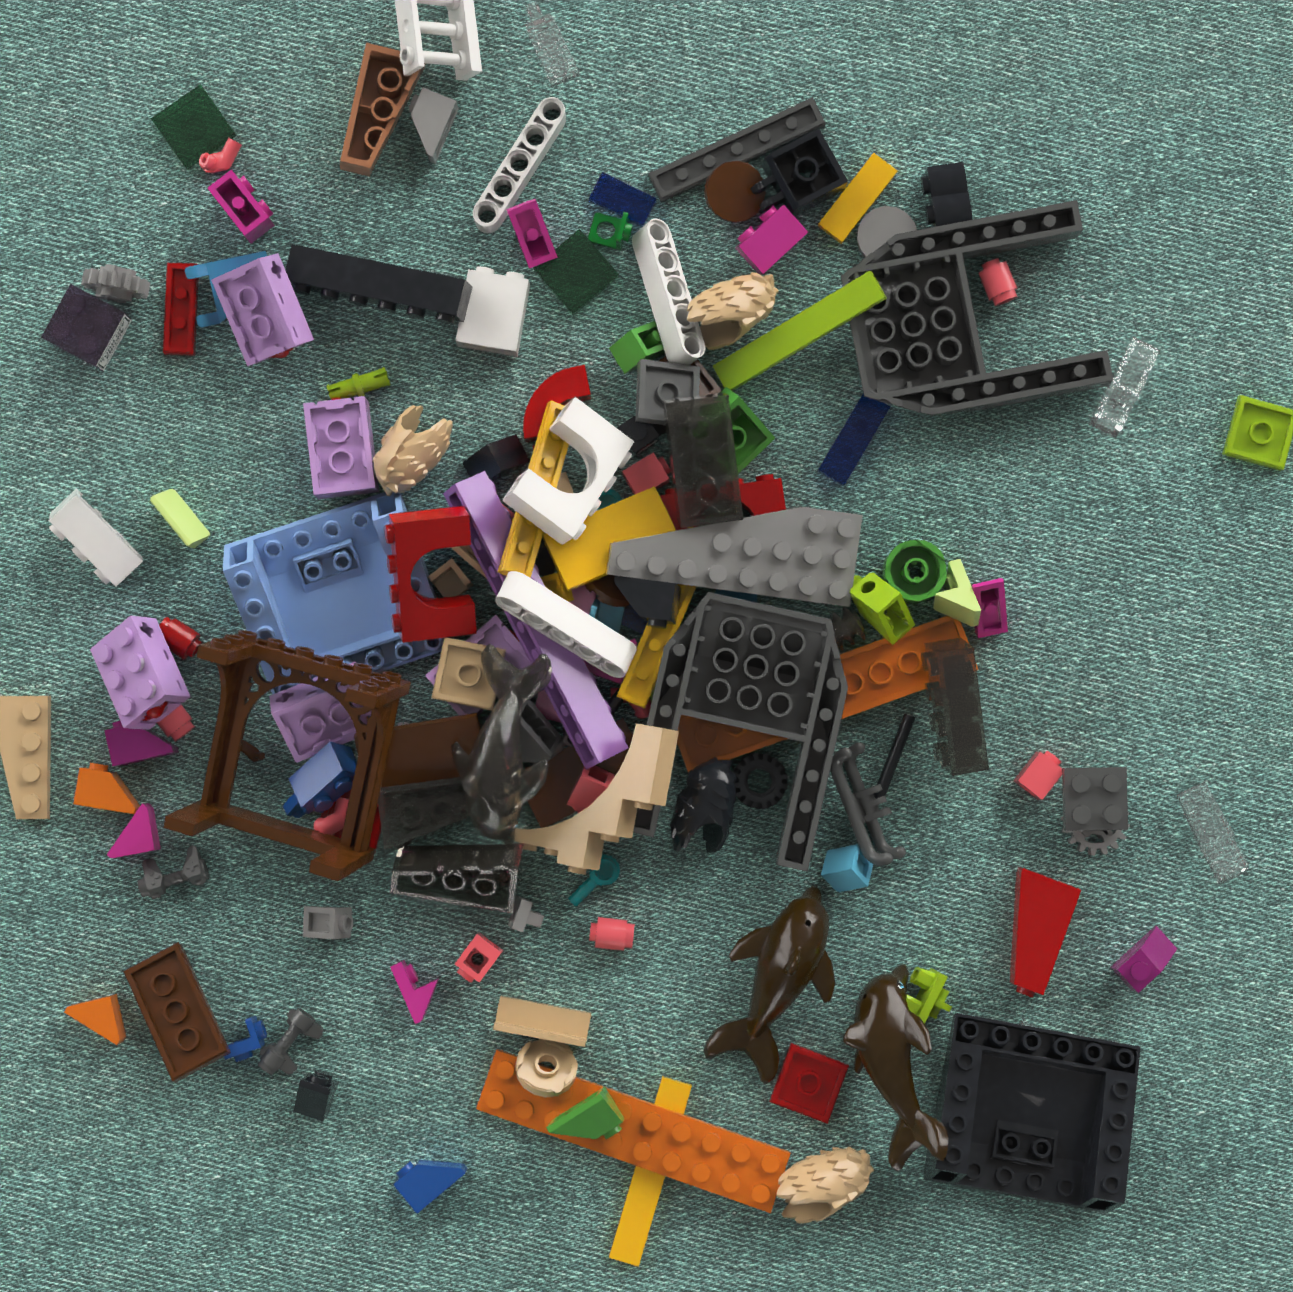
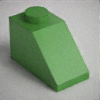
[609,321,665,374]

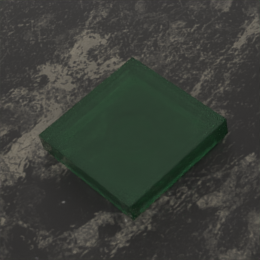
[151,84,237,170]
[533,229,619,316]

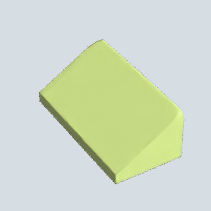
[150,489,210,549]

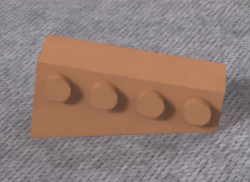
[340,43,426,177]

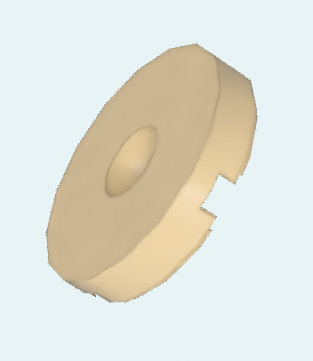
[515,1039,578,1097]

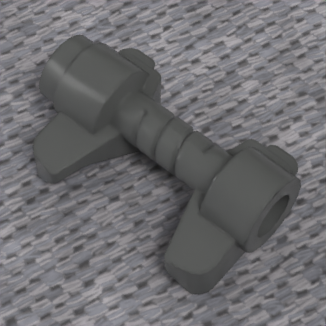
[137,845,209,899]
[258,1008,323,1075]

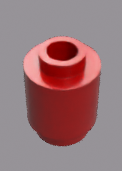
[159,617,202,660]

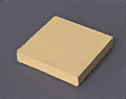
[432,637,506,711]

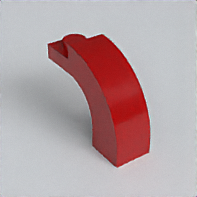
[523,365,591,450]

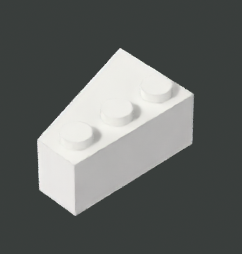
[49,488,143,587]

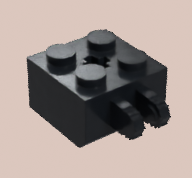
[750,128,848,216]

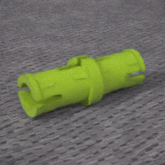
[326,367,391,399]

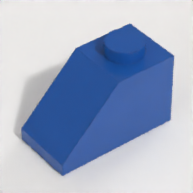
[393,1160,468,1213]

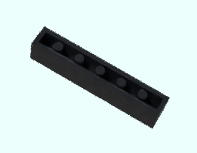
[285,244,473,325]

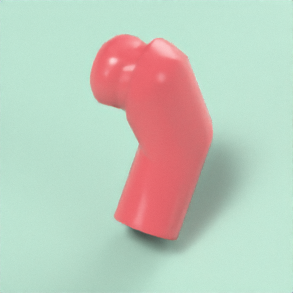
[199,138,242,174]

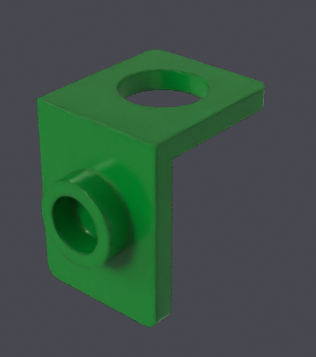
[588,212,633,251]

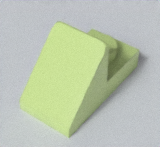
[933,559,981,627]

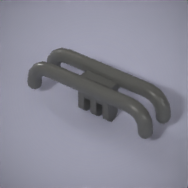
[830,742,906,866]

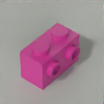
[207,169,275,244]
[735,205,808,275]

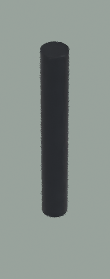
[874,713,915,804]

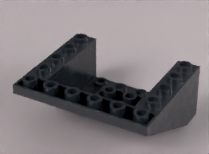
[923,1013,1141,1213]

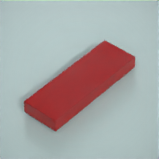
[163,263,199,356]

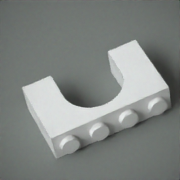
[502,397,634,545]

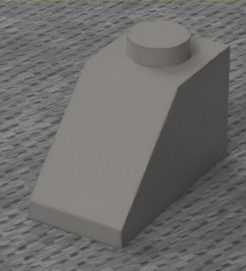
[409,87,459,164]

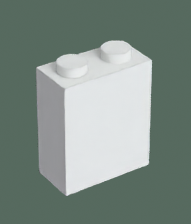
[456,267,530,357]

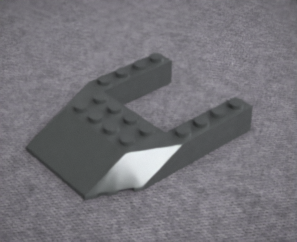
[841,200,1114,416]
[633,592,848,872]

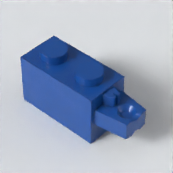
[283,741,357,818]

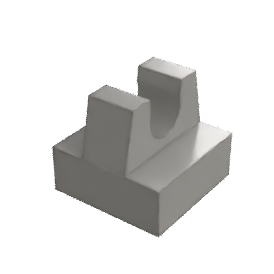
[508,896,544,932]

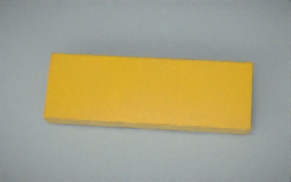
[818,153,898,244]

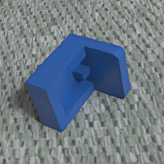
[224,1015,267,1062]

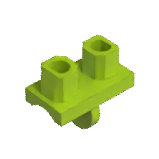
[906,967,952,1024]

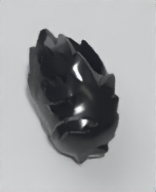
[670,757,738,853]

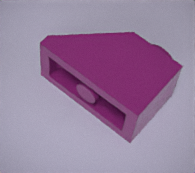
[104,721,179,767]
[1111,926,1177,993]

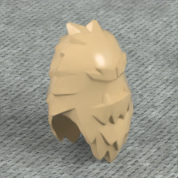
[687,272,779,350]
[373,405,453,496]
[776,1147,874,1224]

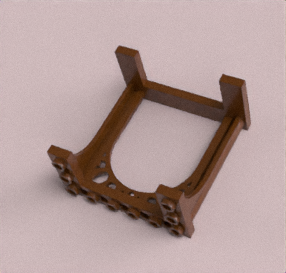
[163,630,411,881]

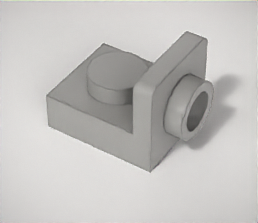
[303,906,353,940]

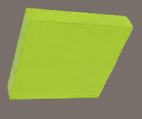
[1222,395,1293,471]

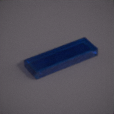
[818,394,891,486]

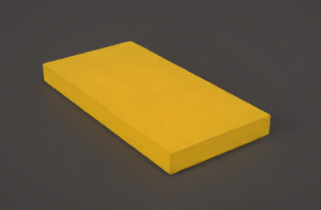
[542,486,676,592]

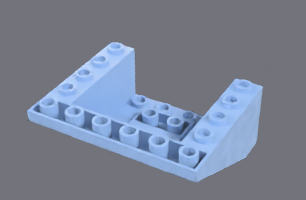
[223,492,450,695]

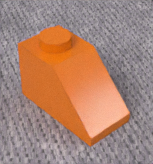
[73,762,140,814]

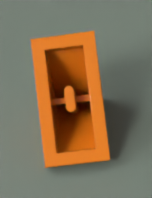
[64,994,127,1045]

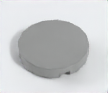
[857,206,917,258]

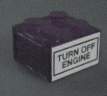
[41,284,132,372]

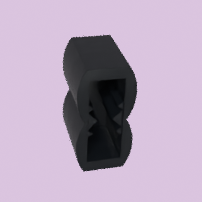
[921,162,973,227]

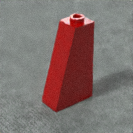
[1010,867,1081,998]

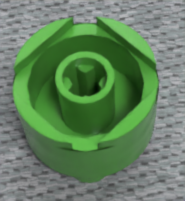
[881,540,947,604]

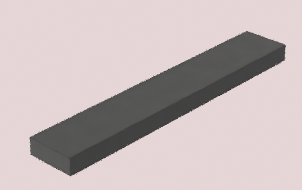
[648,97,826,203]

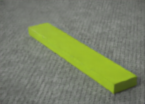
[713,271,887,391]

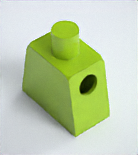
[849,572,915,645]

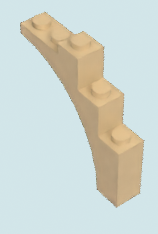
[508,723,679,875]

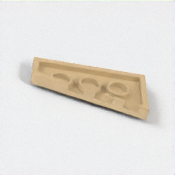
[0,696,51,819]

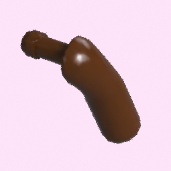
[240,740,265,762]

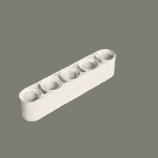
[473,97,566,233]
[632,218,706,365]
[495,571,637,678]

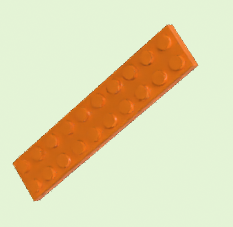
[677,616,979,773]
[476,1049,791,1213]

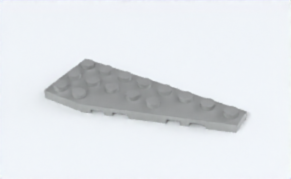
[606,507,863,607]

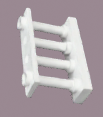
[395,0,482,81]

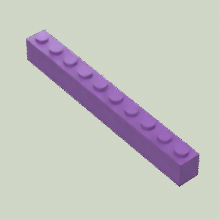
[443,471,629,770]

